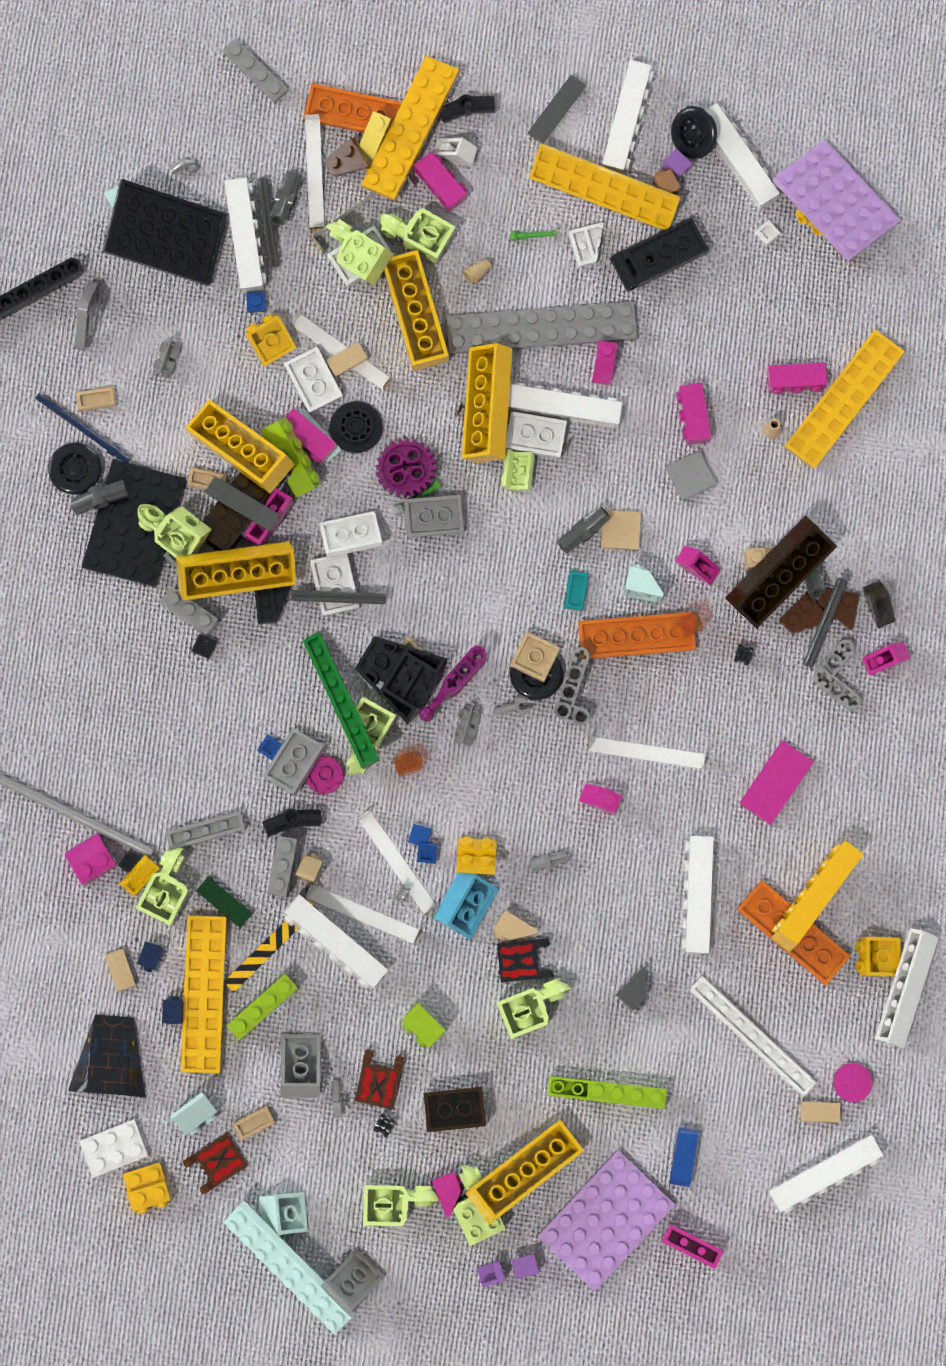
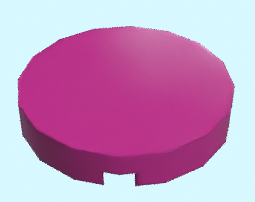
[306,756,344,795]
[833,1063,872,1102]

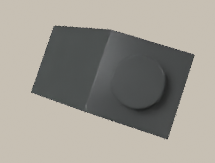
[615,967,646,1012]

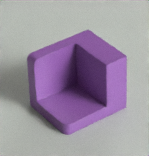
[661,149,692,176]
[512,1254,539,1279]
[477,1261,505,1288]

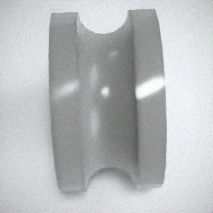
[393,884,411,904]

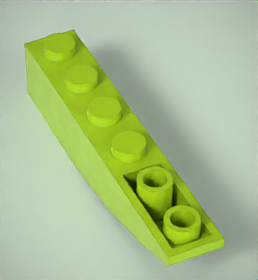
[547,1076,667,1109]

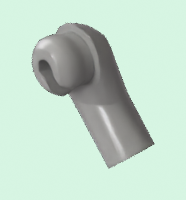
[169,159,198,175]

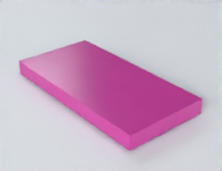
[739,741,814,825]

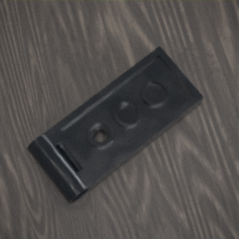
[609,217,709,292]

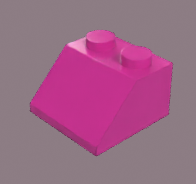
[64,833,118,887]

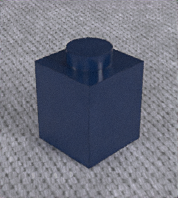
[137,942,165,973]
[162,996,184,1025]

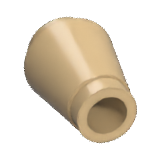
[463,259,492,284]
[763,419,782,439]

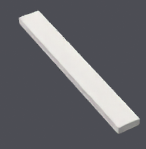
[689,976,817,1097]

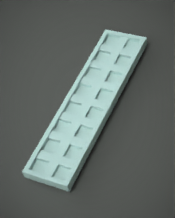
[223,1200,356,1335]

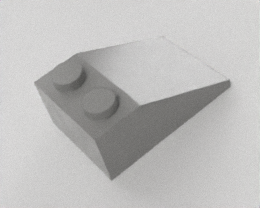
[281,1034,320,1098]

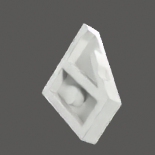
[568,222,604,268]

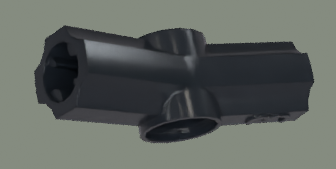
[439,94,495,124]
[262,809,321,838]

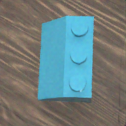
[433,873,499,940]

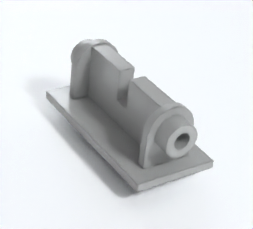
[153,338,181,379]
[455,705,481,746]

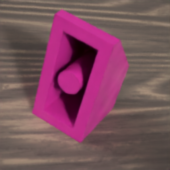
[592,340,618,385]
[675,546,721,585]
[862,641,911,676]
[579,783,622,816]
[432,1172,463,1218]

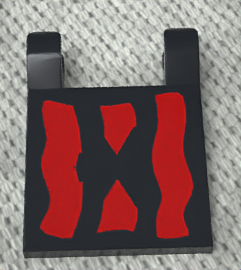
[497,938,553,983]

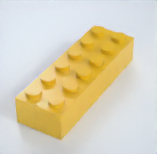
[383,250,449,372]
[461,343,512,463]
[185,399,295,494]
[176,541,296,600]
[771,840,864,952]
[465,1120,584,1225]

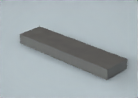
[528,74,586,144]
[205,476,280,532]

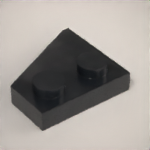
[255,586,291,625]

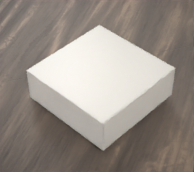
[754,220,781,247]

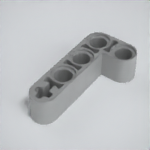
[554,647,590,725]

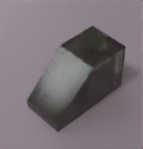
[862,580,895,628]

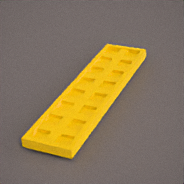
[361,56,460,201]
[529,143,681,230]
[784,329,905,469]
[181,916,227,1074]

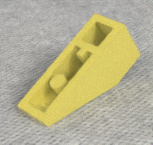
[359,111,392,170]

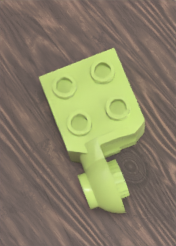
[380,208,455,264]
[326,219,394,285]
[138,504,212,558]
[343,696,396,775]
[136,848,190,926]
[497,978,571,1039]
[453,1165,506,1246]
[363,1185,440,1226]

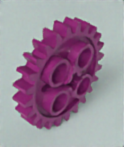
[375,438,437,499]

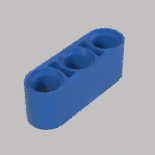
[670,1127,698,1187]

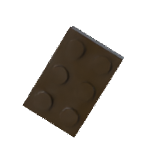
[423,1087,486,1133]

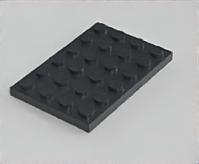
[102,179,227,286]
[81,459,186,588]

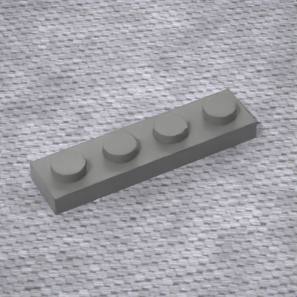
[222,38,288,104]
[166,811,245,850]

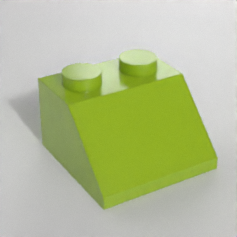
[402,1003,446,1048]

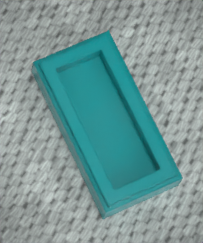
[564,570,589,611]

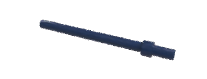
[36,393,131,463]

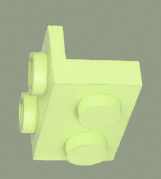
[501,449,535,491]

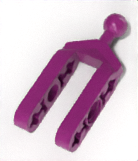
[419,646,486,722]

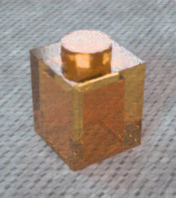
[677,611,703,639]
[393,751,423,778]

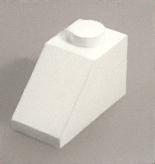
[433,138,478,165]

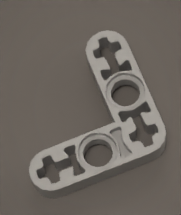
[75,281,99,350]
[813,639,861,711]

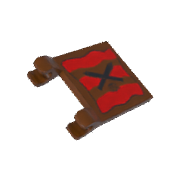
[355,1049,404,1109]
[183,1133,248,1194]

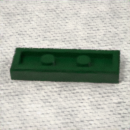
[196,876,253,929]

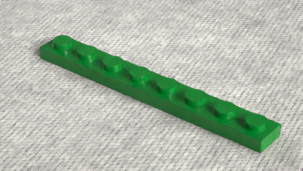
[303,632,380,769]

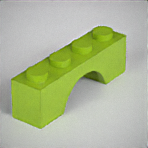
[260,417,321,498]
[227,974,299,1041]

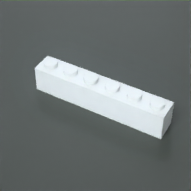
[602,60,654,174]
[706,103,780,211]
[224,177,267,294]
[508,383,623,429]
[681,836,714,954]
[282,895,388,989]
[875,928,939,1049]
[767,1135,883,1214]

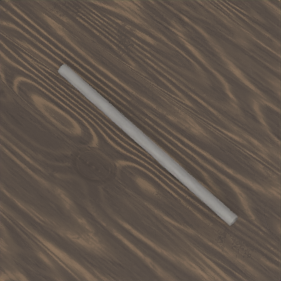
[0,774,155,858]

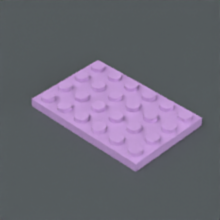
[772,140,901,262]
[537,1150,675,1292]

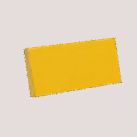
[119,855,160,897]

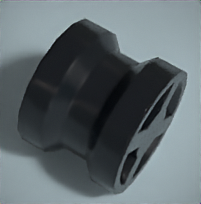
[733,643,754,666]
[373,1114,395,1138]

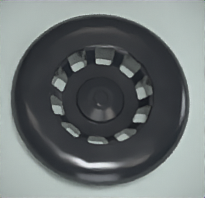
[671,106,717,159]
[330,401,383,453]
[48,443,101,495]
[510,657,563,700]

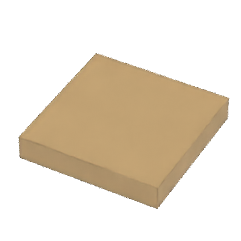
[601,510,641,551]
[509,631,561,683]

